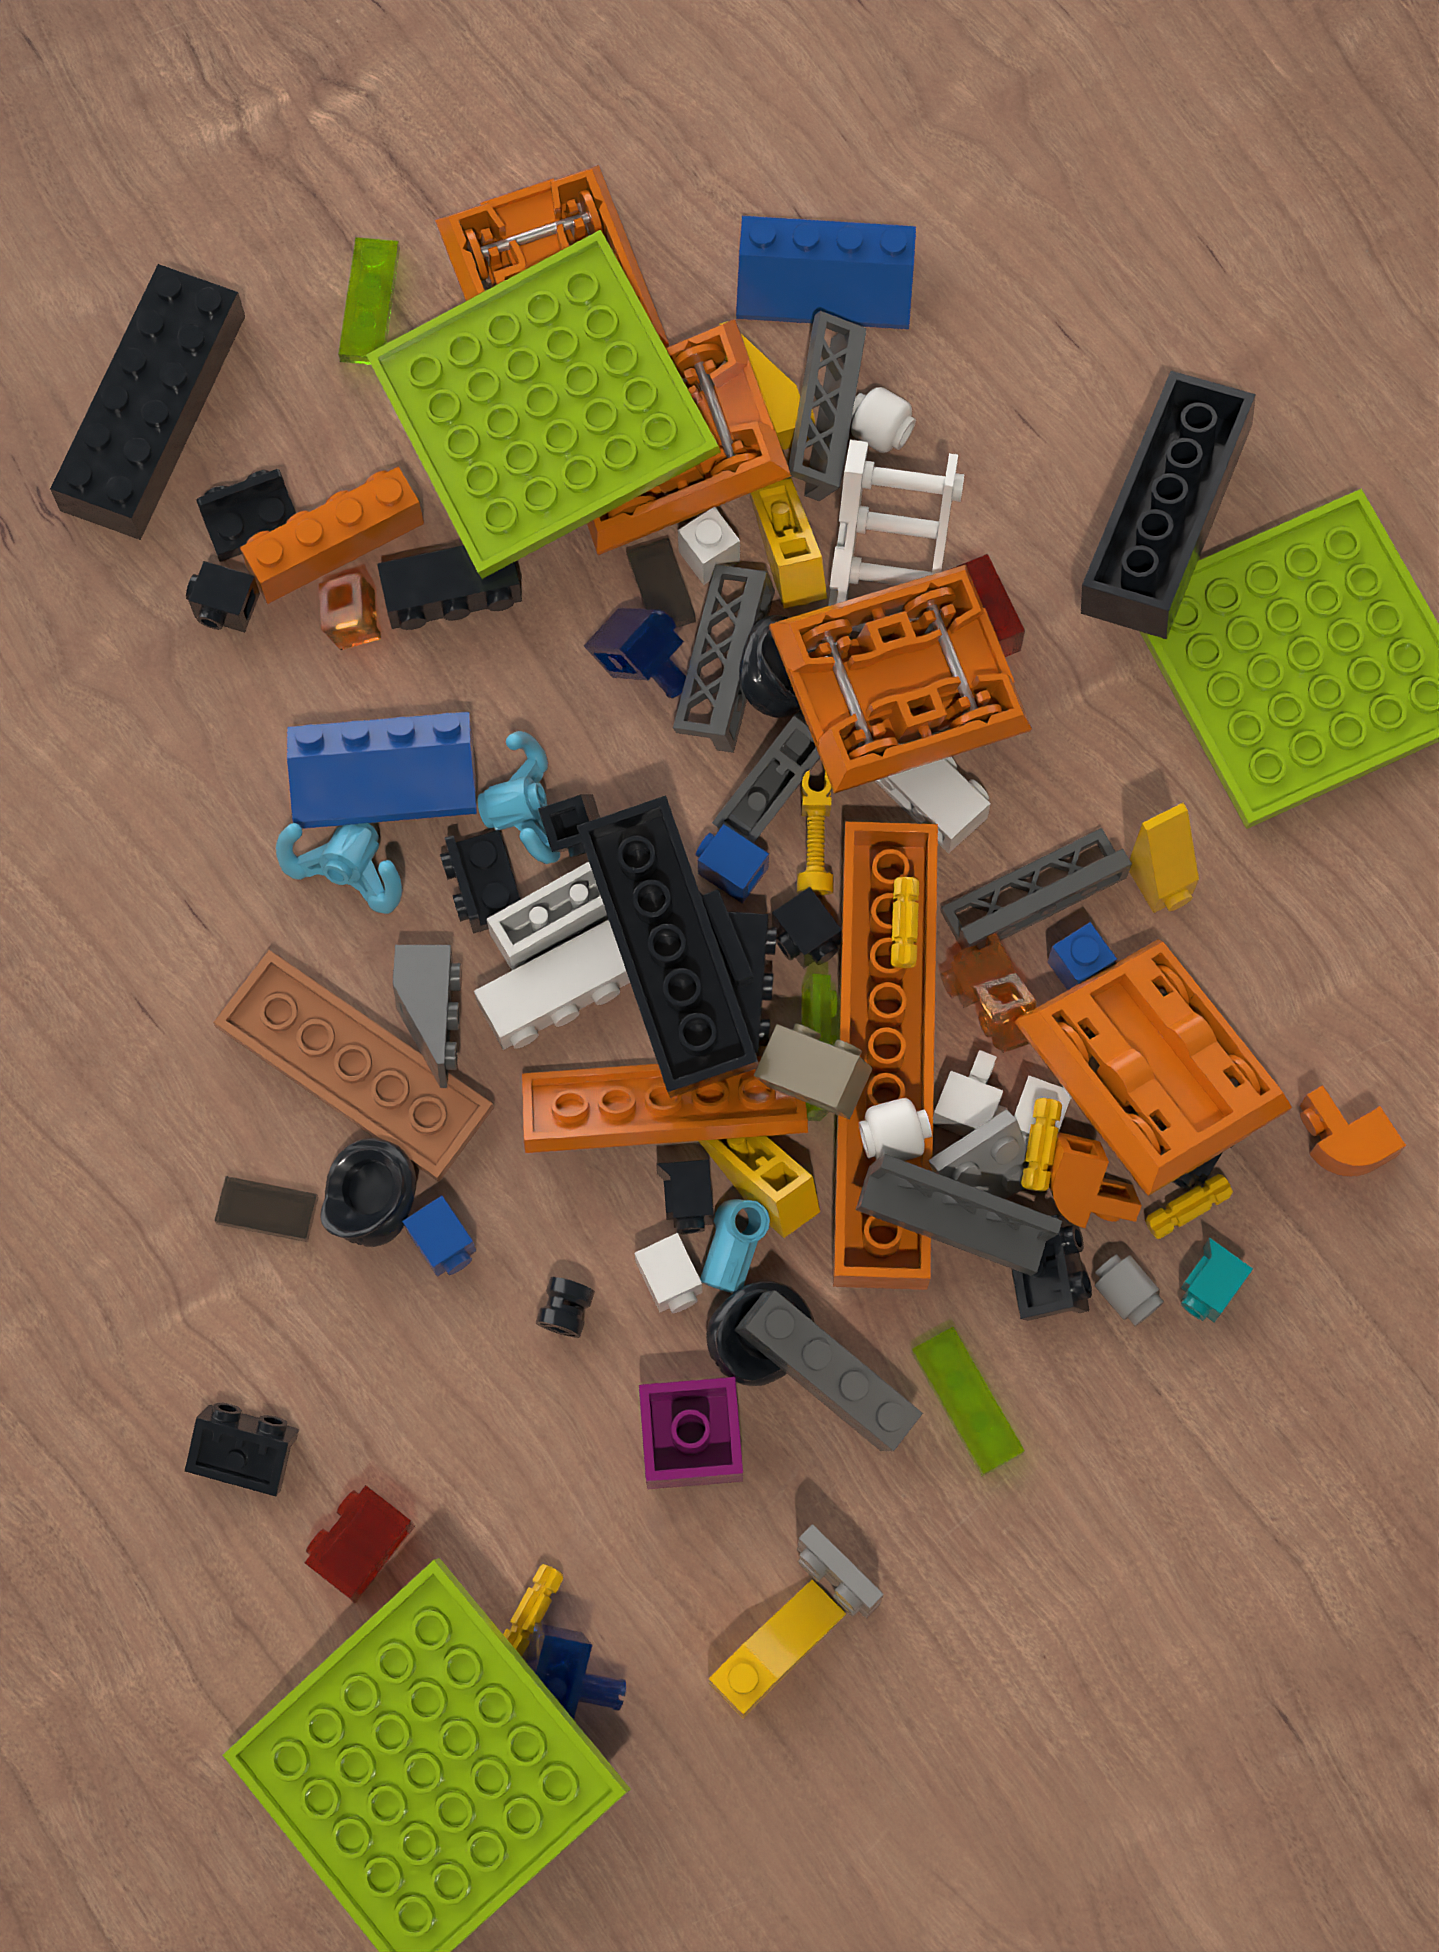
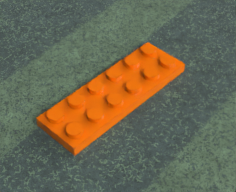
[522,1056,808,1153]

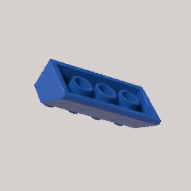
[736,216,916,329]
[287,712,477,829]

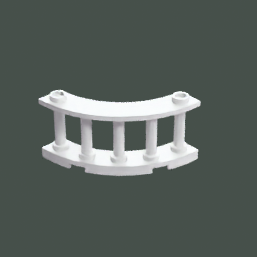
[825,440,965,657]

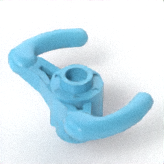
[478,731,561,864]
[276,823,403,914]

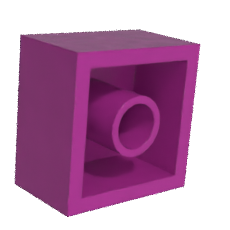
[639,1377,743,1490]

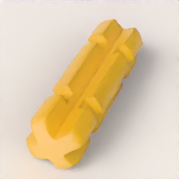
[891,877,919,968]
[1021,1098,1062,1191]
[1145,1174,1233,1239]
[503,1564,563,1657]

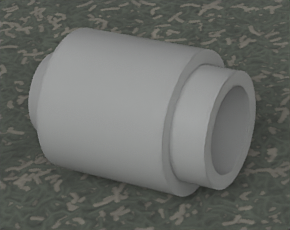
[1094,1254,1164,1326]

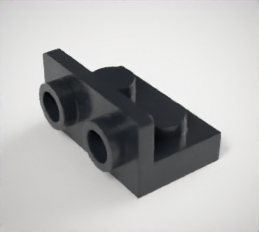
[196,469,296,562]
[440,830,521,934]
[1012,1214,1092,1321]
[184,1403,299,1497]

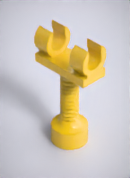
[797,770,834,896]

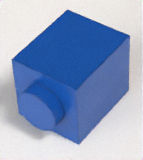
[695,824,769,904]
[1047,922,1117,990]
[402,1196,476,1277]

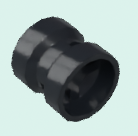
[536,1277,595,1338]

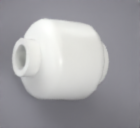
[851,387,916,453]
[859,1098,932,1161]

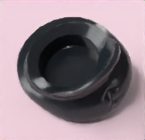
[739,615,815,718]
[320,1138,416,1247]
[706,1281,814,1386]

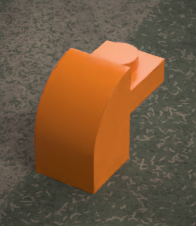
[1300,1085,1406,1177]
[1047,1132,1142,1228]

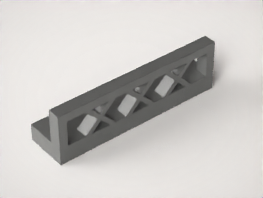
[788,311,867,501]
[673,564,775,753]
[941,828,1132,958]
[855,1154,1062,1276]

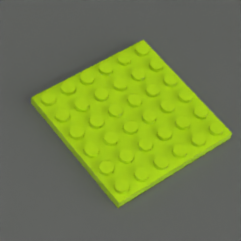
[366,230,721,579]
[1139,488,1439,829]
[222,1558,631,1952]

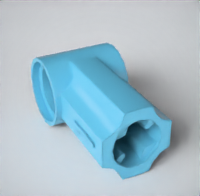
[700,1199,770,1293]

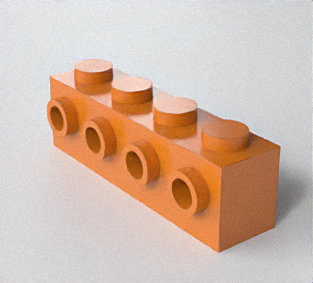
[240,466,424,604]

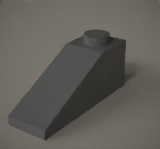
[712,710,820,844]

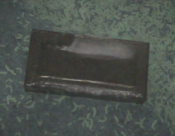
[626,538,696,635]
[214,1176,319,1242]

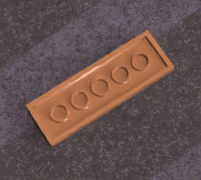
[213,950,494,1182]

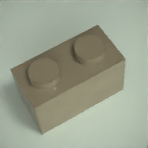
[754,1024,873,1120]

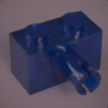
[584,608,686,699]
[526,1623,626,1720]

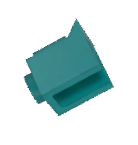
[1181,1237,1253,1323]

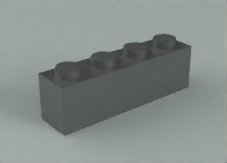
[734,1290,923,1451]

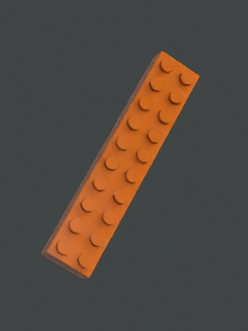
[833,821,938,1290]

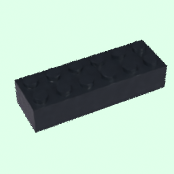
[50,264,245,540]
[1081,371,1256,639]
[577,795,759,1098]

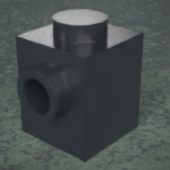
[186,561,260,633]
[538,794,600,858]
[772,887,842,969]

